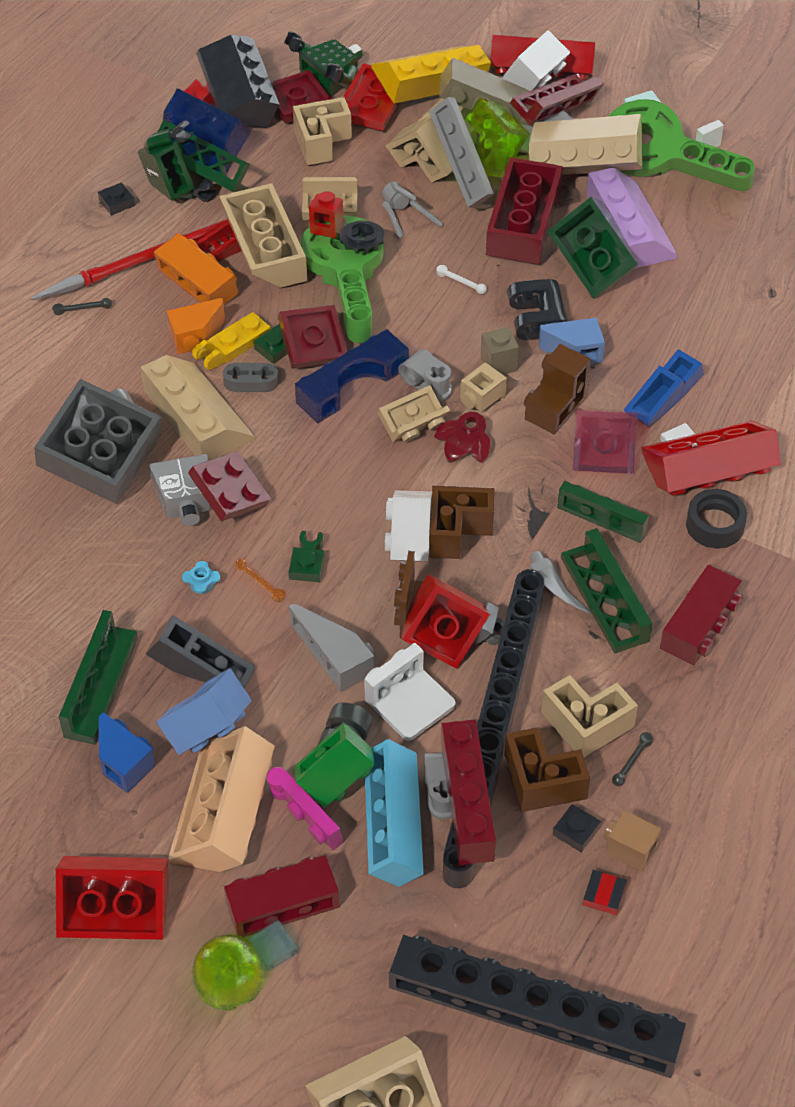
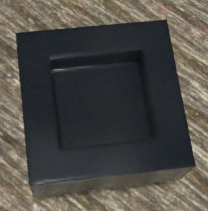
[98,182,135,216]
[553,804,601,853]

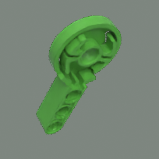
[608,99,755,191]
[300,216,384,343]

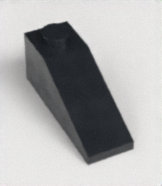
[146,615,255,688]

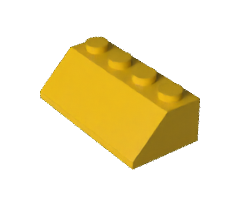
[372,45,491,104]

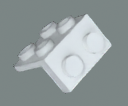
[364,643,455,741]

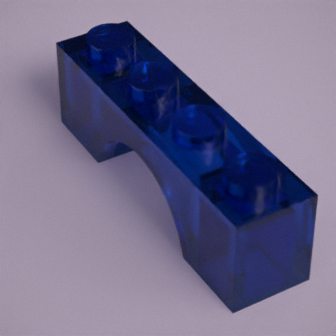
[295,329,409,424]

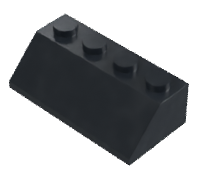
[196,34,279,129]

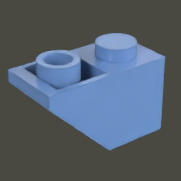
[539,318,605,364]

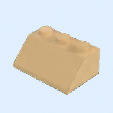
[305,1036,442,1107]

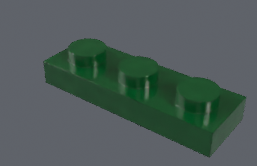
[557,480,649,543]

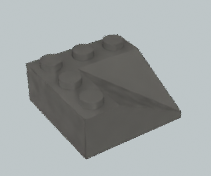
[34,379,161,504]

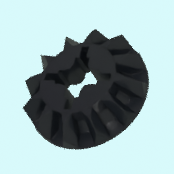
[340,221,384,253]

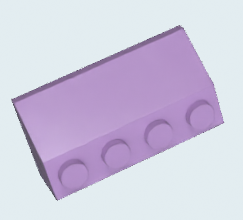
[586,168,677,268]

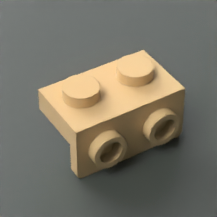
[302,177,357,220]
[377,385,450,443]

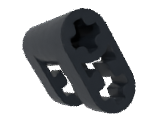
[507,279,568,340]

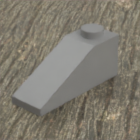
[289,603,376,692]

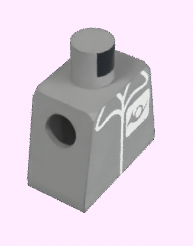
[149,454,210,526]

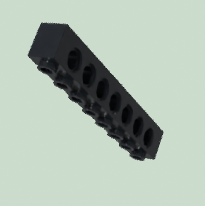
[389,934,686,1078]

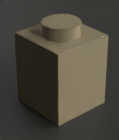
[481,327,519,375]

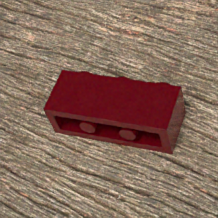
[659,564,743,666]
[224,855,340,939]

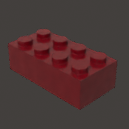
[486,157,563,265]

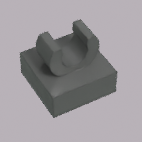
[472,602,504,646]

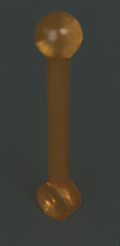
[234,558,285,602]

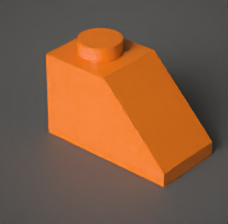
[166,298,225,354]

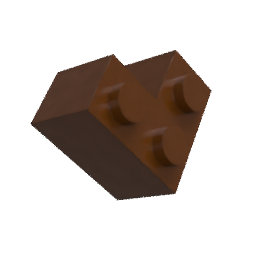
[524,344,590,435]
[429,485,495,559]
[504,727,590,812]

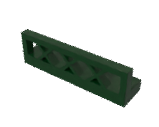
[158,119,250,193]
[561,528,653,654]
[58,610,138,745]

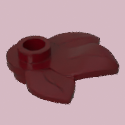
[434,412,491,463]

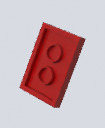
[343,63,400,131]

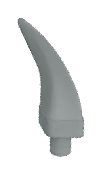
[529,551,591,613]

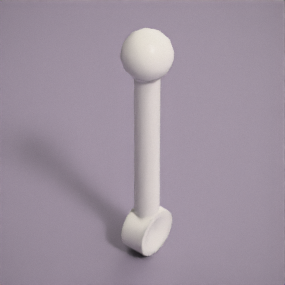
[436,265,487,295]

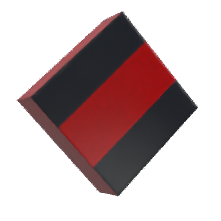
[583,870,627,916]

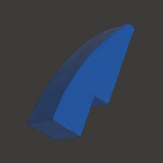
[624,349,704,426]

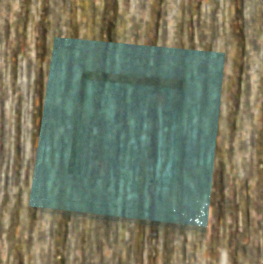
[248,920,298,972]

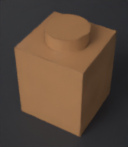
[603,810,661,872]

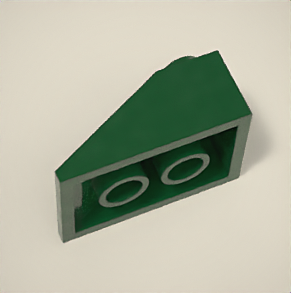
[547,197,639,299]

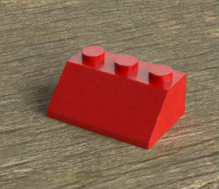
[55,856,169,940]

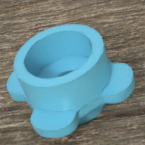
[182,561,220,594]

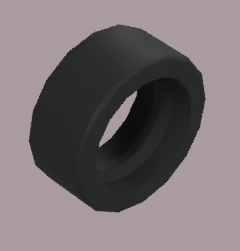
[686,489,747,549]

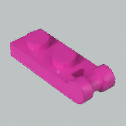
[267,767,343,850]

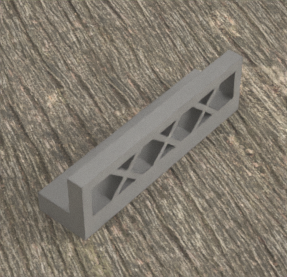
[429,97,494,209]

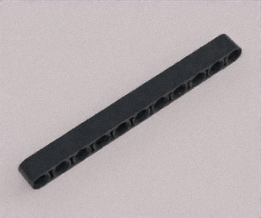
[442,569,544,888]

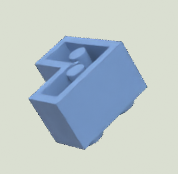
[156,668,252,755]

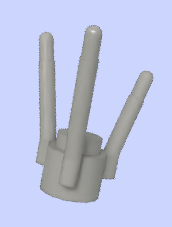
[382,181,443,238]

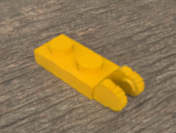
[192,312,271,370]

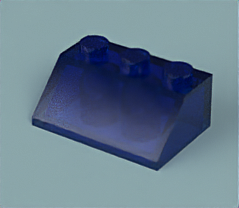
[163,88,251,173]

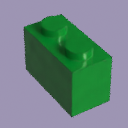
[294,723,375,808]

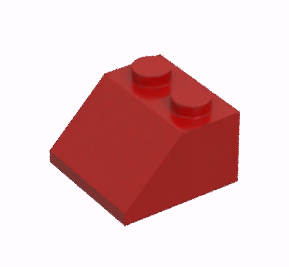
[401,574,490,669]

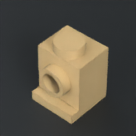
[460,362,507,412]

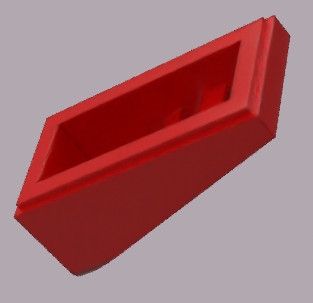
[196,220,242,262]

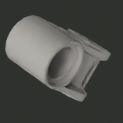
[398,349,452,402]
[424,753,452,820]

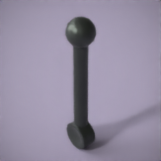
[52,297,112,315]
[612,732,653,786]

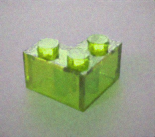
[465,97,530,178]

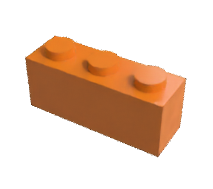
[154,233,239,305]

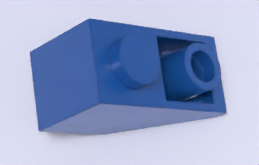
[99,712,156,793]

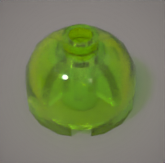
[192,934,265,1011]

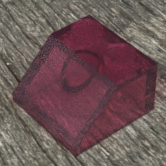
[573,408,638,474]

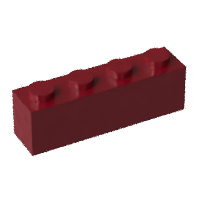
[441,719,496,865]

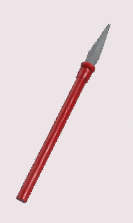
[31,219,228,300]

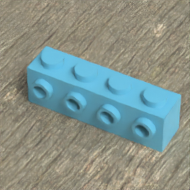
[365,739,424,887]

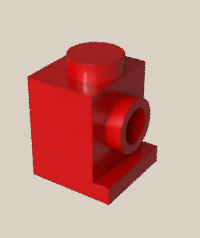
[308,191,346,239]

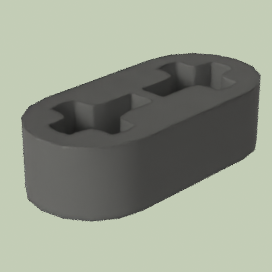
[223,363,279,392]

